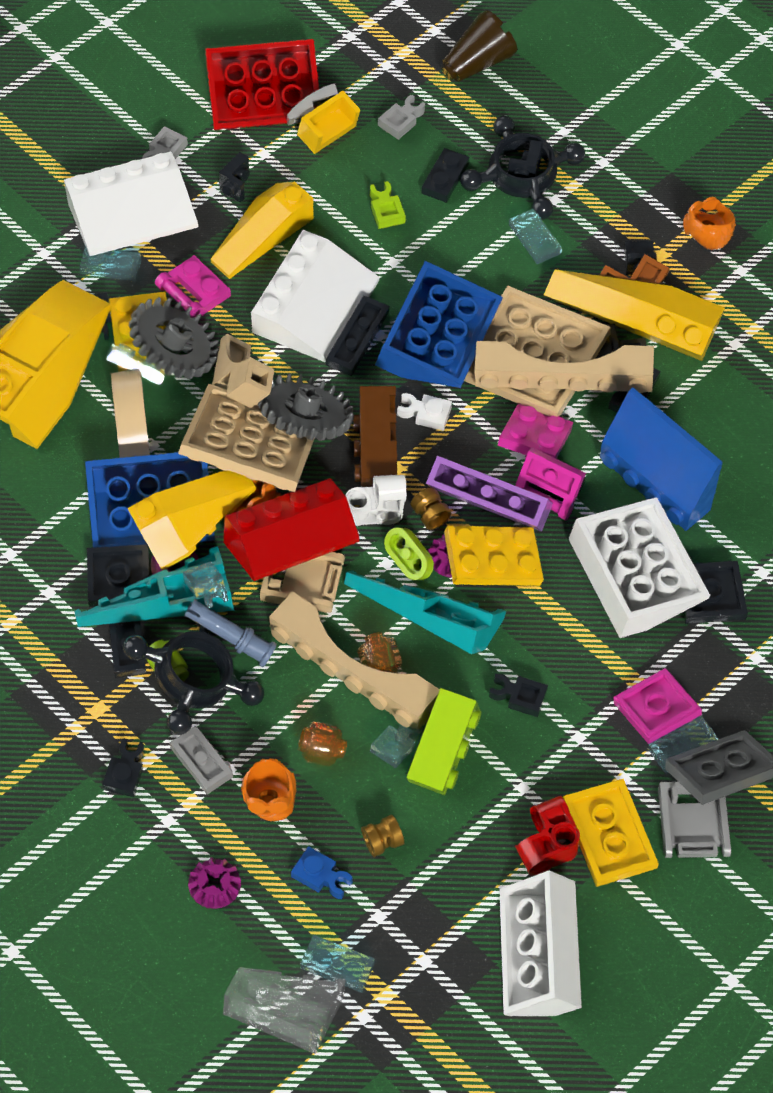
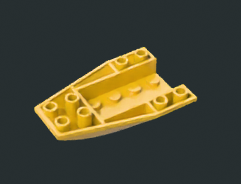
[0,280,111,449]

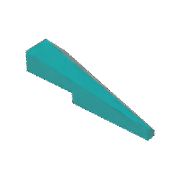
[74,546,234,627]
[344,571,506,654]

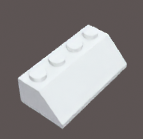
[500,870,582,1016]

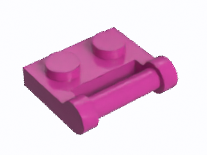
[155,255,231,318]
[515,447,586,521]

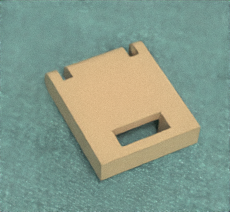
[260,552,345,613]

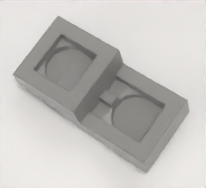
[286,83,338,126]

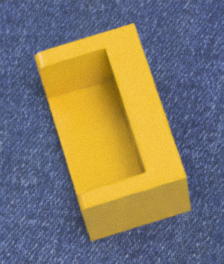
[297,90,360,154]

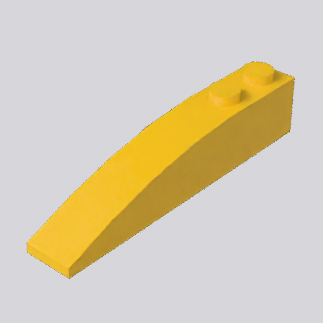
[544,269,725,361]

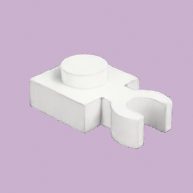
[397,393,452,431]

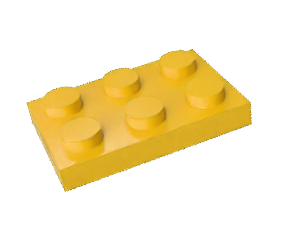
[109,291,167,372]
[444,526,544,586]
[563,779,659,887]

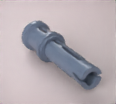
[184,599,277,668]

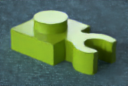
[370,181,406,229]

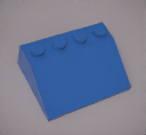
[375,261,503,388]
[600,387,723,531]
[85,452,215,547]

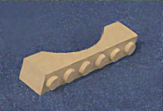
[475,341,654,393]
[269,591,440,732]

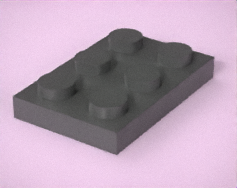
[665,730,773,805]

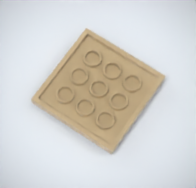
[464,286,611,417]
[178,384,315,492]

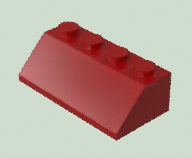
[223,478,360,581]

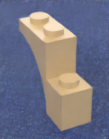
[212,334,275,408]

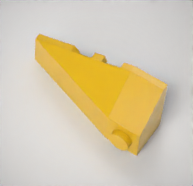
[211,181,314,279]
[127,471,256,571]

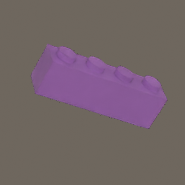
[426,456,553,532]

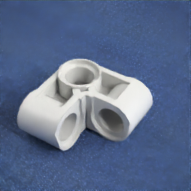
[345,475,406,526]

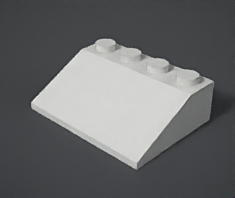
[64,151,198,256]
[251,230,379,362]
[569,497,710,638]

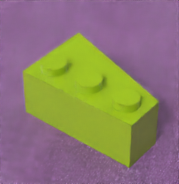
[406,688,481,795]

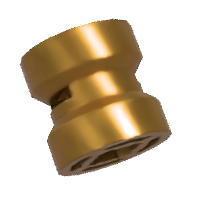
[410,487,452,530]
[361,815,404,857]

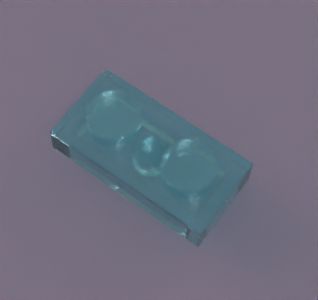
[79,246,142,282]
[107,343,165,385]
[300,935,375,993]

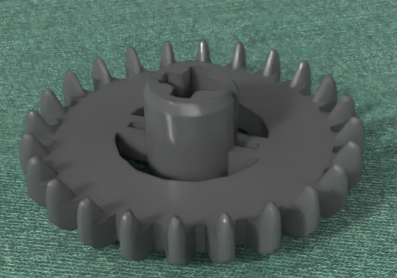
[129,297,219,379]
[258,374,354,441]

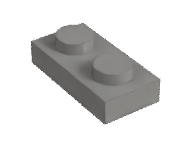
[169,726,233,794]

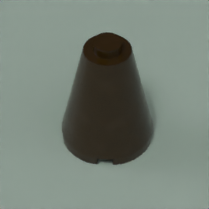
[442,10,518,82]

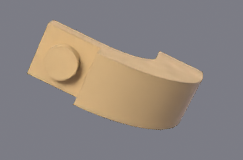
[111,370,150,458]

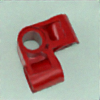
[515,796,580,876]

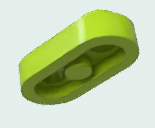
[384,527,434,580]

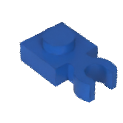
[291,846,353,899]

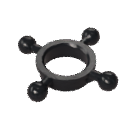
[460,115,585,220]
[123,609,265,735]

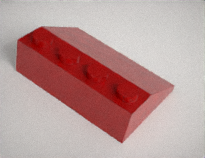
[205,39,320,130]

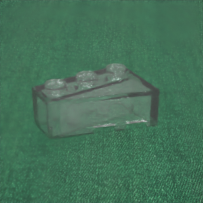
[223,967,346,1054]

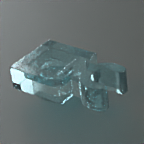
[183,561,228,608]
[370,724,424,768]

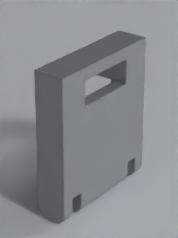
[658,782,731,858]

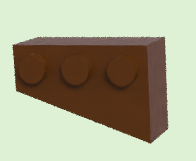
[354,386,397,487]

